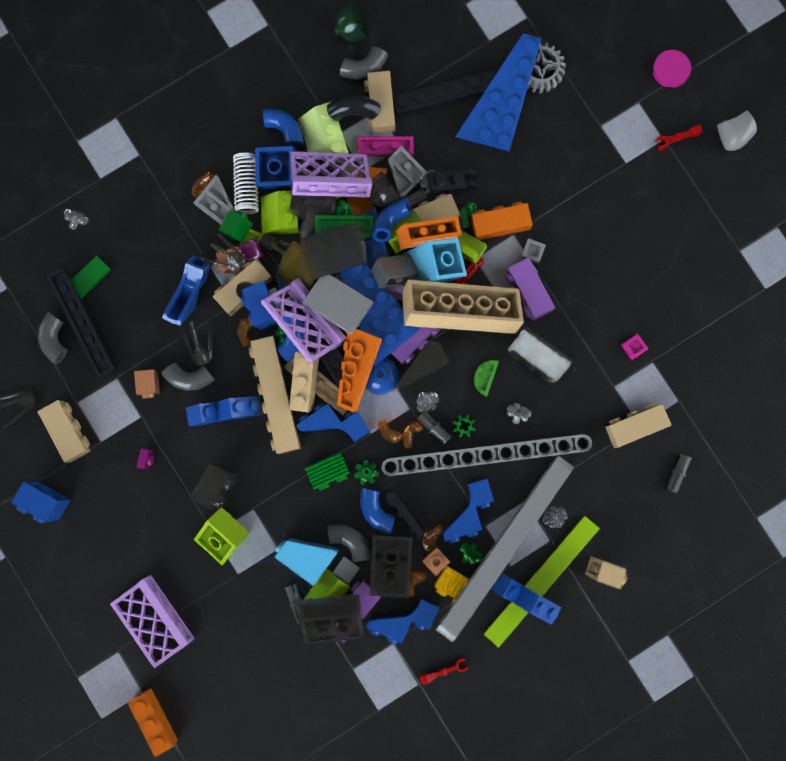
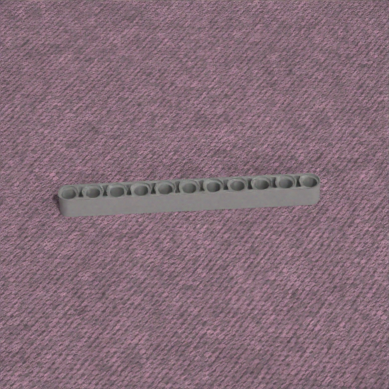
[382,434,592,476]
[436,455,574,642]

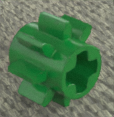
[330,199,354,216]
[452,415,476,438]

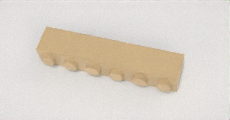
[249,336,301,454]

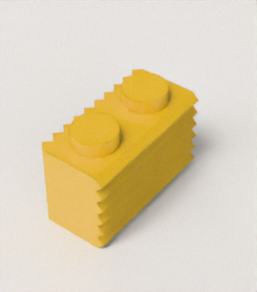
[434,566,469,602]

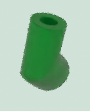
[459,202,477,230]

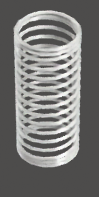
[233,152,259,214]

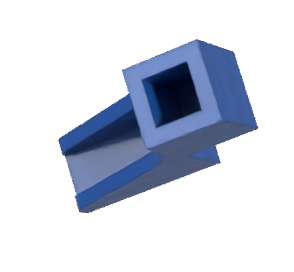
[162,255,211,325]
[186,396,263,427]
[296,403,371,442]
[443,479,494,543]
[491,573,561,625]
[366,597,439,644]

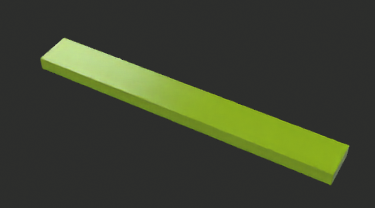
[483,516,600,648]

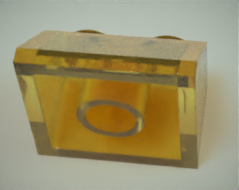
[276,241,328,291]

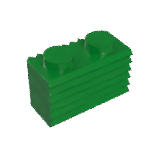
[305,452,350,491]

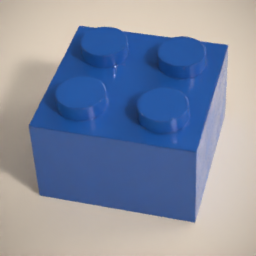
[255,146,298,190]
[241,281,277,331]
[11,481,71,523]

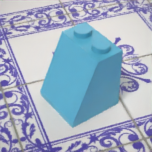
[402,238,467,283]
[275,538,339,586]

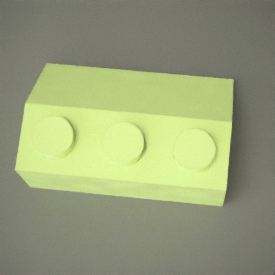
[298,102,349,170]

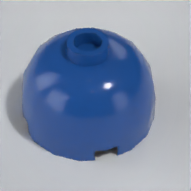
[365,358,400,395]

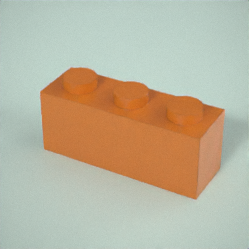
[470,202,533,240]
[396,216,462,250]
[128,688,178,757]

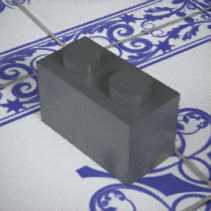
[371,254,419,289]

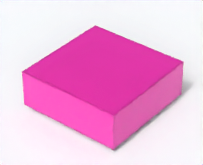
[621,333,649,360]

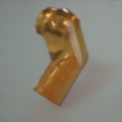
[377,420,403,443]
[403,421,422,448]

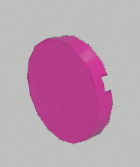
[653,50,691,88]

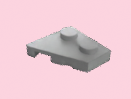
[388,146,428,199]
[194,175,235,224]

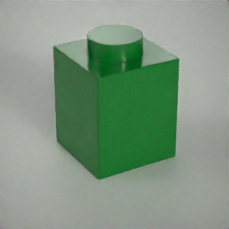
[218,210,253,243]

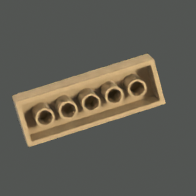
[402,280,524,334]

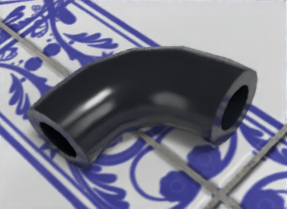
[327,95,381,121]

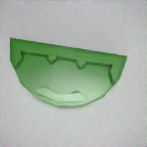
[474,360,499,397]

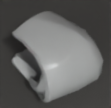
[717,110,757,151]

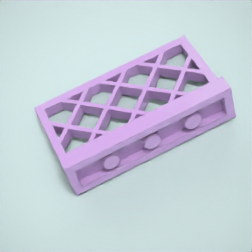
[290,152,372,197]
[261,278,347,364]
[110,575,195,668]

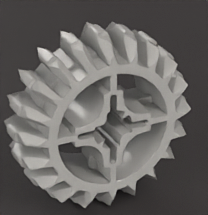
[527,42,566,94]

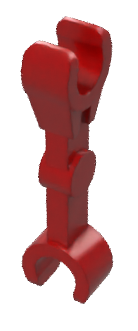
[655,125,703,150]
[419,658,468,685]

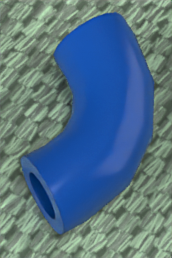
[263,109,303,147]
[372,198,412,242]
[277,310,304,362]
[360,488,395,534]

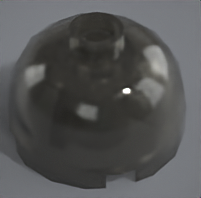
[368,171,401,210]

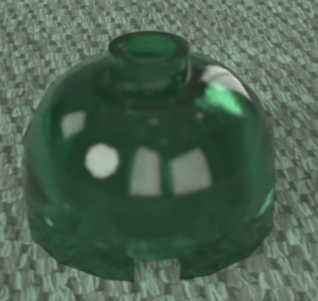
[334,3,369,43]

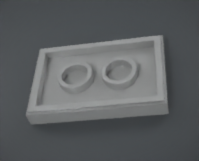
[303,271,373,335]

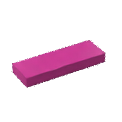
[357,136,413,157]

